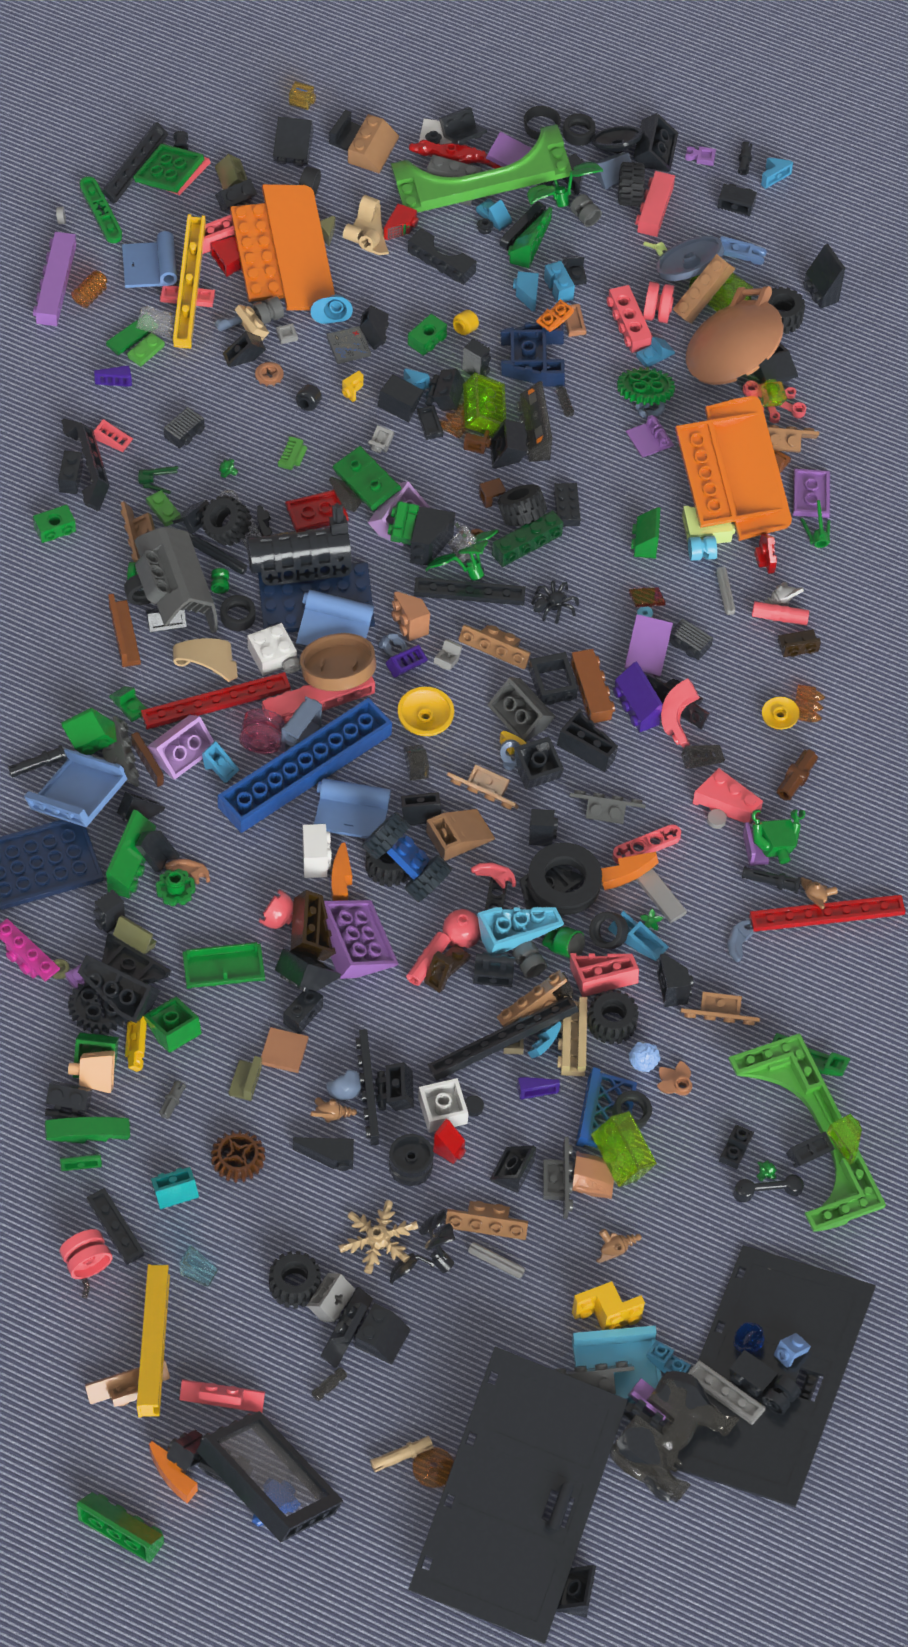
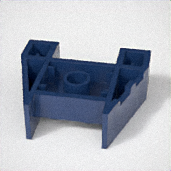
[501,322,565,387]

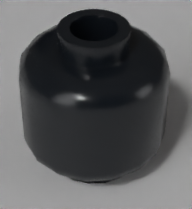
[296,384,322,411]

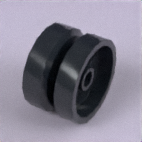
[389,1134,434,1186]

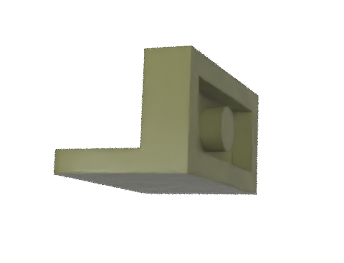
[215,153,248,190]
[113,916,157,954]
[229,1056,262,1101]

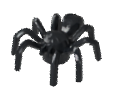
[531,579,579,624]

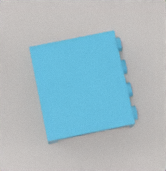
[572,1326,662,1404]

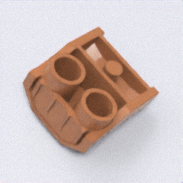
[573,1151,616,1199]

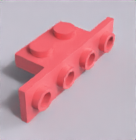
[179,1379,265,1413]

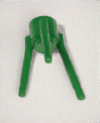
[800,500,830,548]

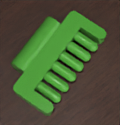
[278,437,307,470]

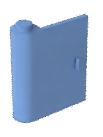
[122,231,177,288]
[296,589,374,646]
[314,778,391,839]

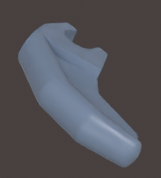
[727,920,754,962]

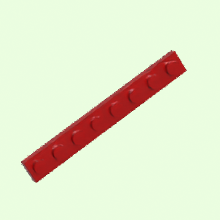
[141,672,291,729]
[749,895,906,932]

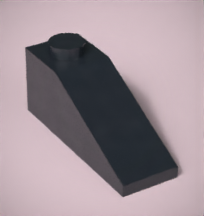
[293,1137,354,1171]

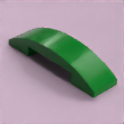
[772,1033,850,1076]

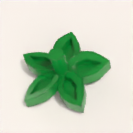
[640,908,663,931]

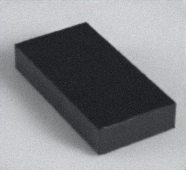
[417,405,444,440]

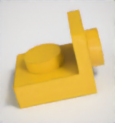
[342,371,364,402]

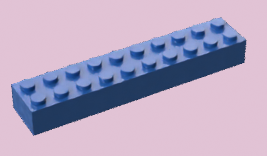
[218,698,392,833]

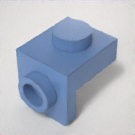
[774,1333,811,1368]

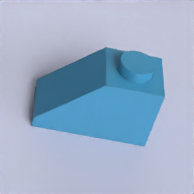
[513,271,539,311]

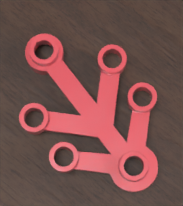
[742,380,806,423]

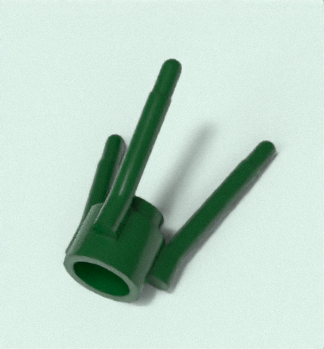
[138,466,179,494]

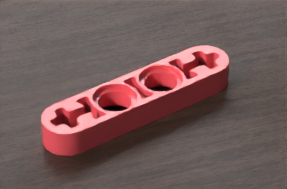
[612,825,681,864]

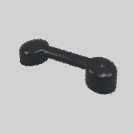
[733,1174,804,1203]

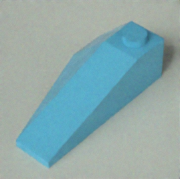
[477,907,564,955]

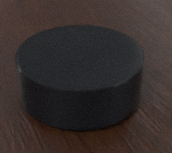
[465,1095,484,1117]

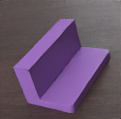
[743,822,769,866]
[628,1378,674,1421]

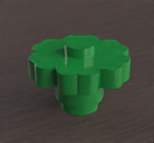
[156,869,196,907]

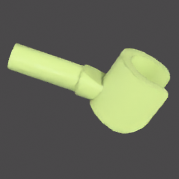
[643,241,667,256]

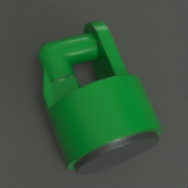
[542,927,585,958]

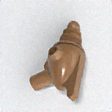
[801,877,838,909]
[310,1097,357,1123]
[596,1229,642,1263]

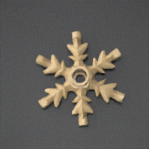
[338,1200,419,1274]

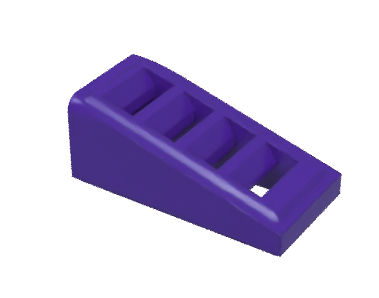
[94,366,132,387]
[386,644,428,678]
[517,1077,560,1100]

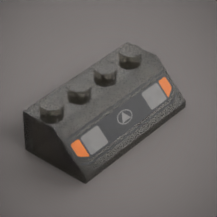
[516,381,552,462]

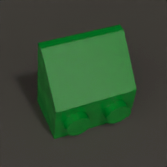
[631,507,661,559]
[61,708,117,755]
[144,996,202,1053]
[73,1032,119,1078]

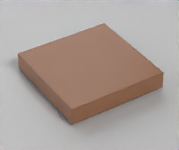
[261,1027,309,1073]

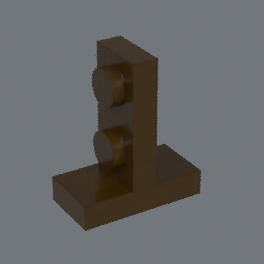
[424,944,471,993]

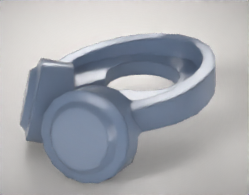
[636,401,665,420]
[378,633,408,657]
[500,740,520,770]

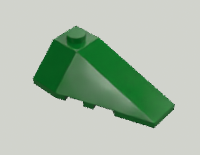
[508,207,552,269]

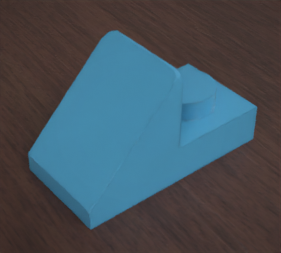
[761,158,793,189]
[476,198,512,231]
[636,336,675,368]
[403,368,430,390]
[202,741,239,783]

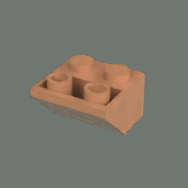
[391,592,430,642]

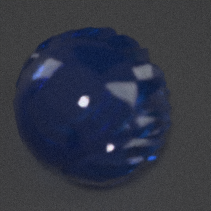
[733,1322,765,1354]

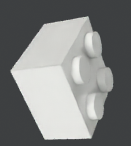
[247,623,297,676]
[303,824,331,878]
[418,1078,468,1133]

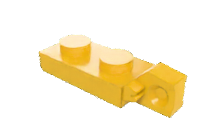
[125,1016,147,1072]

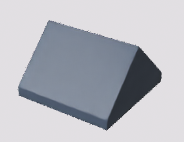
[594,153,631,190]

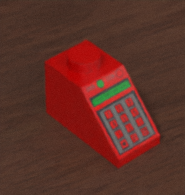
[384,204,418,240]

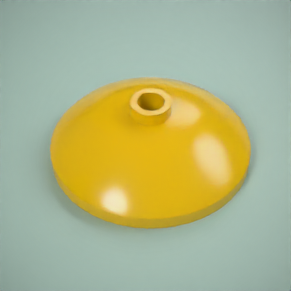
[398,687,454,736]

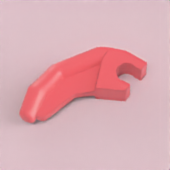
[471,863,516,889]

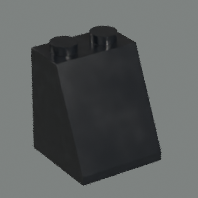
[273,116,314,166]
[410,506,456,566]

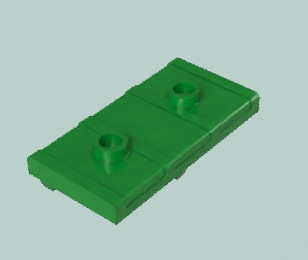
[332,446,402,511]
[182,942,265,989]

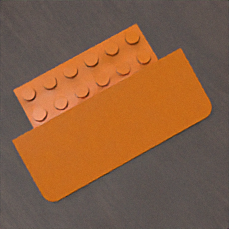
[230,184,335,311]
[675,396,792,541]

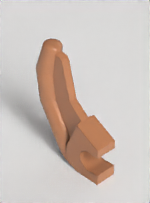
[165,859,210,884]

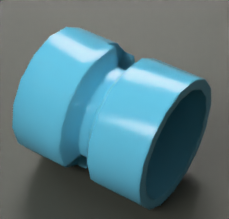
[688,535,717,561]

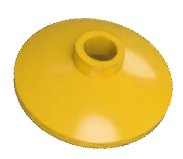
[762,697,799,730]

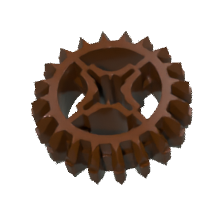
[211,1129,265,1183]

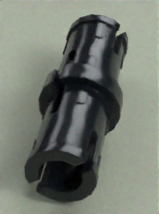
[738,141,752,175]

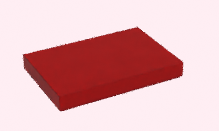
[285,489,348,532]

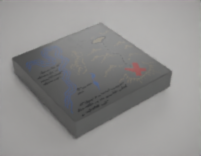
[327,326,371,364]

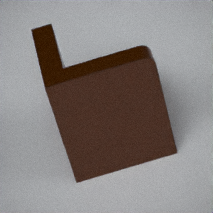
[479,478,506,508]

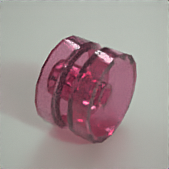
[239,709,285,754]

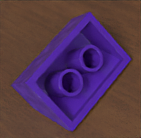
[613,661,663,733]

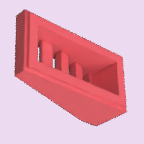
[93,419,133,452]

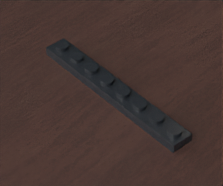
[427,995,579,1081]

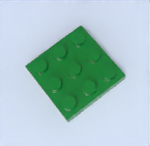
[134,144,205,193]

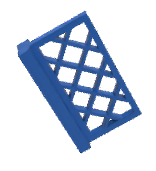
[575,1067,637,1155]

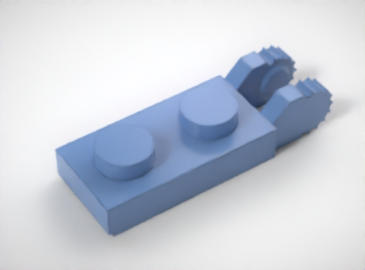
[720,236,767,265]

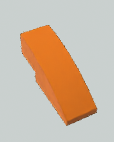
[331,842,352,901]
[601,852,659,890]
[149,1441,198,1504]

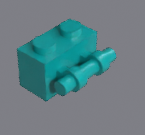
[151,1167,199,1209]

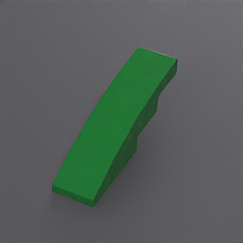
[45,1117,130,1144]

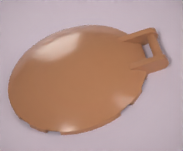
[686,286,784,385]

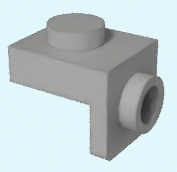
[368,425,395,453]
[433,639,462,670]

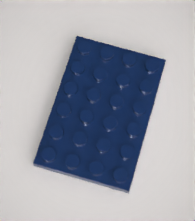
[258,562,375,633]
[0,820,104,910]

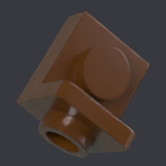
[463,430,492,454]

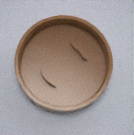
[300,633,377,691]

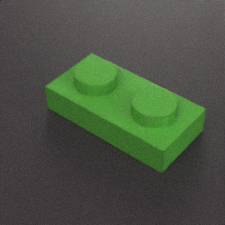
[127,332,165,367]
[146,490,180,527]

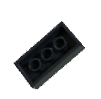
[554,483,581,527]

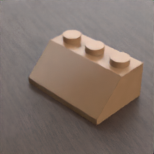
[348,114,399,173]

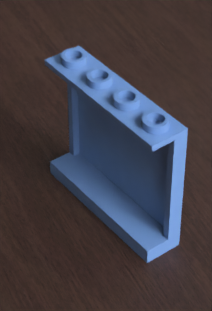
[24,749,127,827]

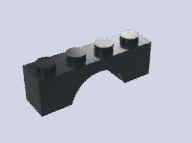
[408,228,477,285]

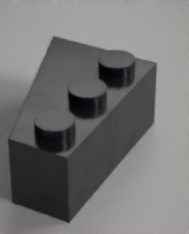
[557,708,618,772]

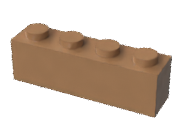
[672,254,736,324]

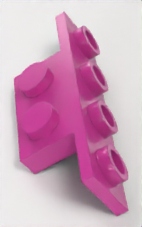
[0,919,60,981]

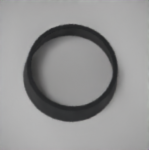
[524,106,561,140]

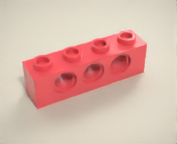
[607,285,652,353]

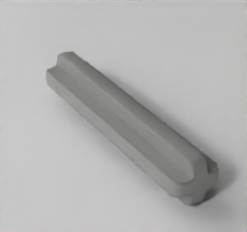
[716,567,736,615]
[468,1242,525,1278]

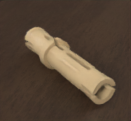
[370,1436,434,1473]

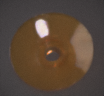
[413,1447,454,1488]

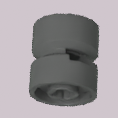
[570,194,602,227]
[252,296,284,325]
[512,941,547,978]

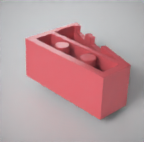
[693,768,763,824]
[570,953,639,997]

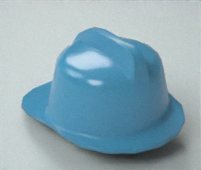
[311,294,353,324]

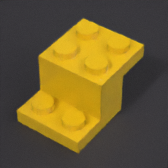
[572,1281,645,1330]

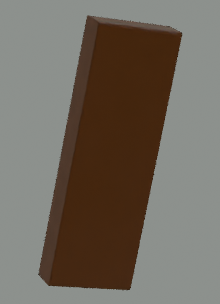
[131,732,164,787]

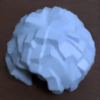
[629,1042,661,1072]

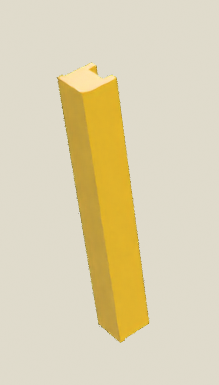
[173,214,206,349]
[137,1264,170,1417]

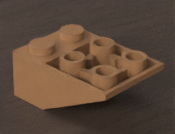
[426,809,495,861]

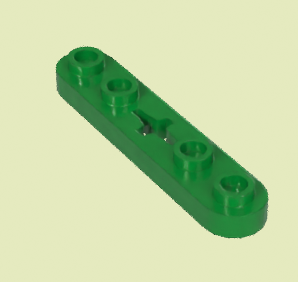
[80,177,122,244]

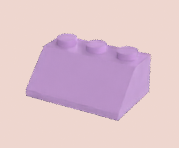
[368,481,430,546]
[147,715,214,780]

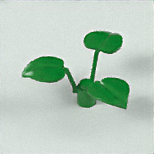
[527,162,603,207]
[425,529,499,581]

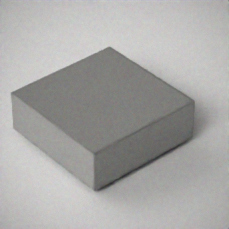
[276,323,298,344]

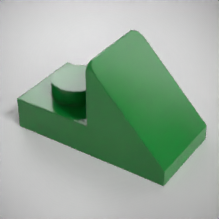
[109,686,147,722]

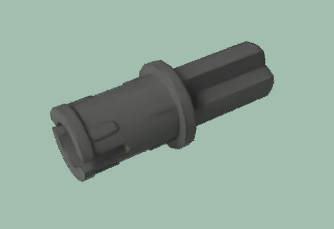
[159,1081,186,1119]

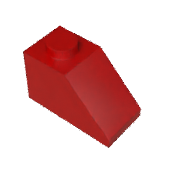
[433,1119,466,1164]

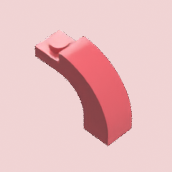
[661,679,700,748]

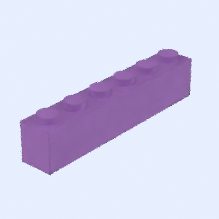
[33,232,76,326]

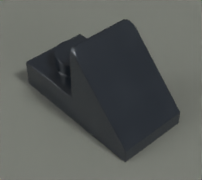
[563,255,587,285]

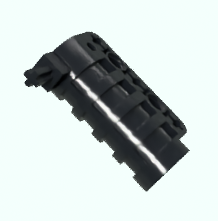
[247,503,352,586]

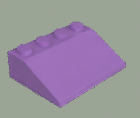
[324,900,399,979]

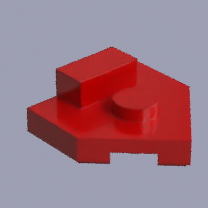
[754,533,777,574]

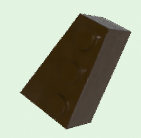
[290,890,336,961]

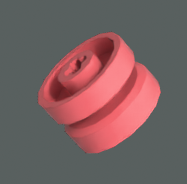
[643,281,674,324]
[59,1229,113,1279]

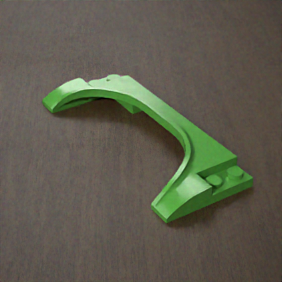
[391,124,572,213]
[728,1033,886,1232]

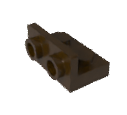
[777,629,821,657]

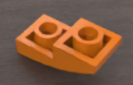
[536,299,574,332]

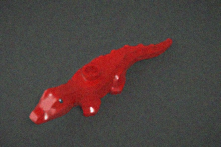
[409,139,501,169]

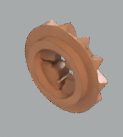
[255,362,284,387]

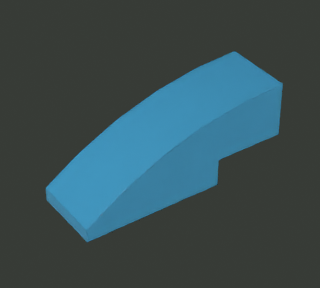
[608,911,669,961]

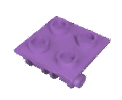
[626,415,674,458]

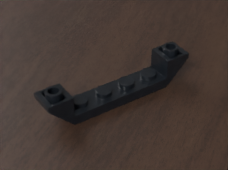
[61,419,110,511]

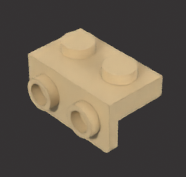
[235,305,270,341]

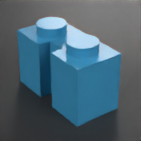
[544,261,575,302]

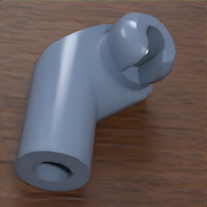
[215,316,242,331]

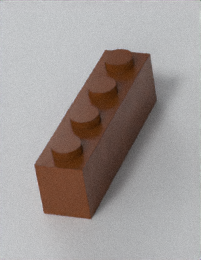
[571,649,615,723]

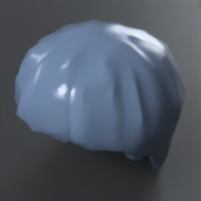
[326,1069,361,1100]

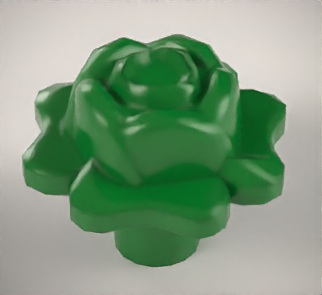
[219,458,238,478]
[756,1160,777,1181]

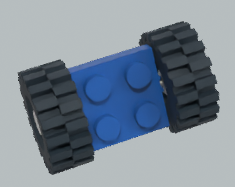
[362,812,452,902]

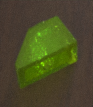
[761,379,787,407]
[827,1113,862,1165]

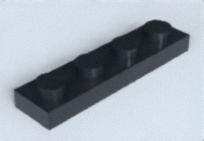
[87,1188,145,1265]

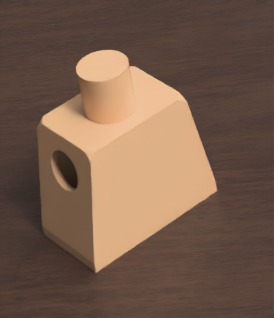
[68,1051,115,1093]

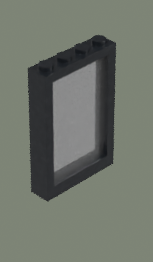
[196,1411,343,1543]

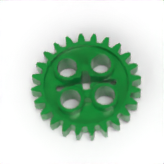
[617,367,675,406]

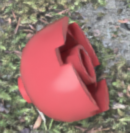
[258,889,293,929]
[443,909,481,949]

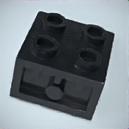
[439,107,487,145]

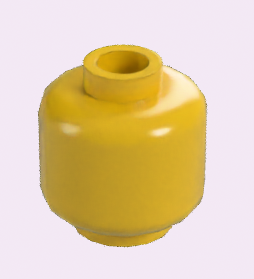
[453,310,479,335]

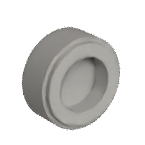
[56,206,66,224]
[282,658,301,674]
[707,809,727,829]

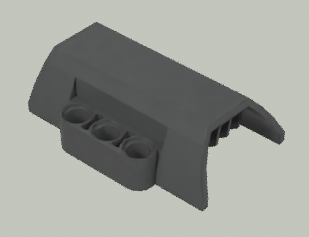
[134,527,218,633]

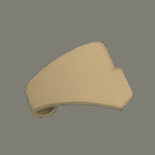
[343,195,389,255]
[173,638,238,682]

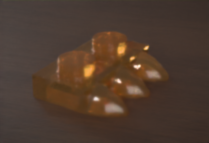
[440,403,479,438]
[795,684,825,722]

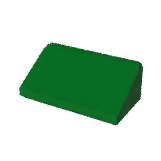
[60,1153,102,1171]

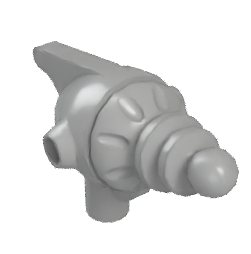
[764,582,804,606]

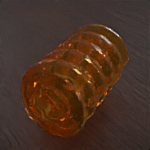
[71,270,107,308]

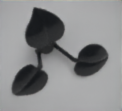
[390,1209,455,1285]

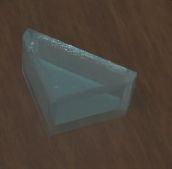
[180,1245,218,1287]

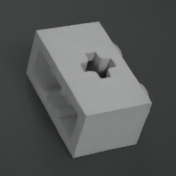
[307,1273,355,1322]

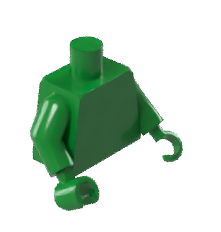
[752,809,805,864]

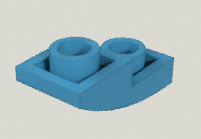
[527,1021,562,1059]
[646,1340,691,1374]

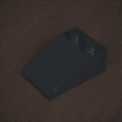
[803,244,845,309]

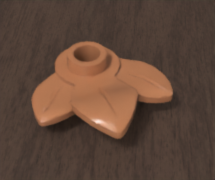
[657,1061,692,1095]

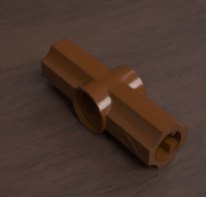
[776,749,818,801]

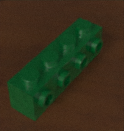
[492,510,563,567]

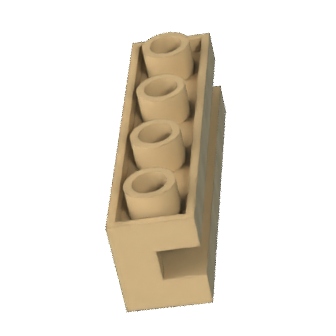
[557,996,587,1077]

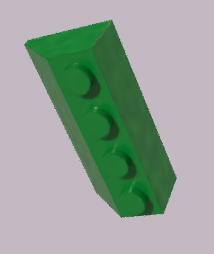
[106,810,156,899]
[76,1492,164,1563]

